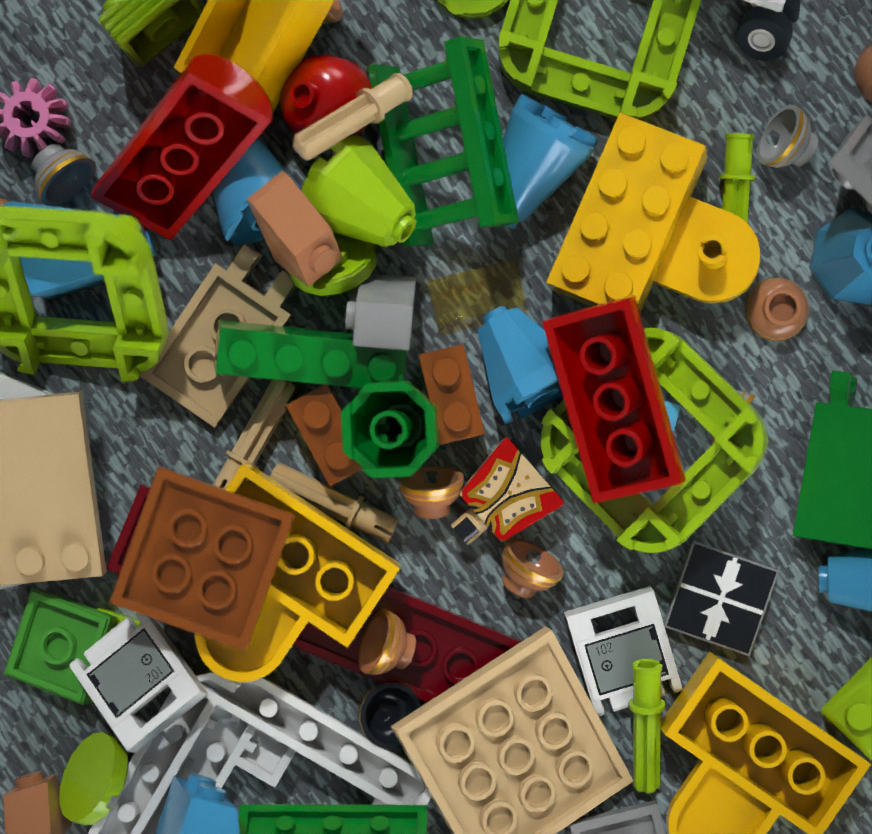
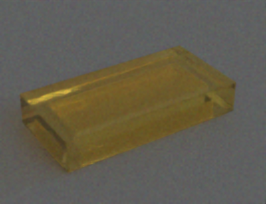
[427,259,526,325]

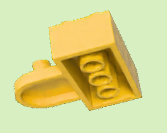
[546,113,760,313]
[195,463,401,682]
[661,651,871,834]

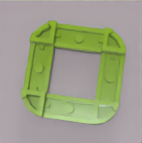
[498,0,701,120]
[0,206,169,382]
[541,328,769,553]

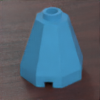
[809,209,872,306]
[478,306,563,424]

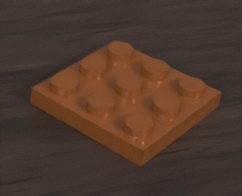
[110,466,296,651]

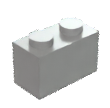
[345,273,416,350]

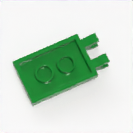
[793,371,872,550]

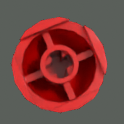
[279,54,372,136]

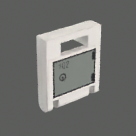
[564,586,683,716]
[69,612,208,753]

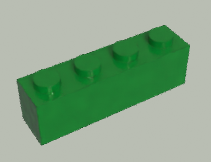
[214,320,406,388]

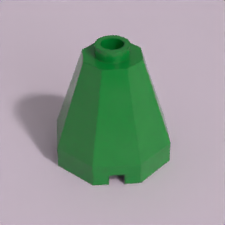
[341,381,439,478]

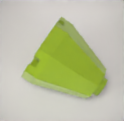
[301,135,416,247]

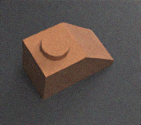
[247,170,343,287]
[3,770,72,834]

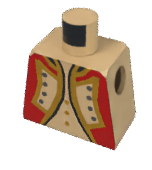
[451,436,565,545]

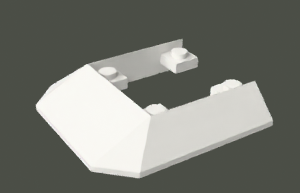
[88,671,431,834]

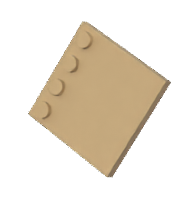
[0,391,107,586]
[391,626,634,834]

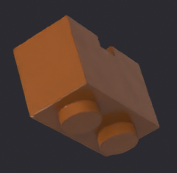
[419,344,485,445]
[286,384,363,486]

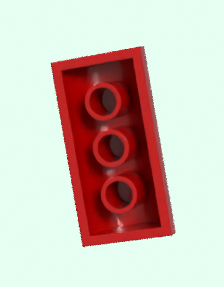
[91,54,272,241]
[542,295,686,503]

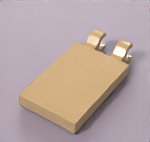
[140,244,296,428]

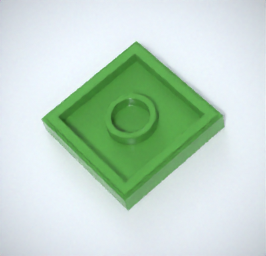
[4,588,117,705]

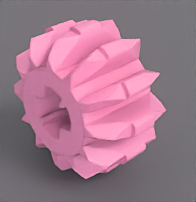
[0,78,71,158]

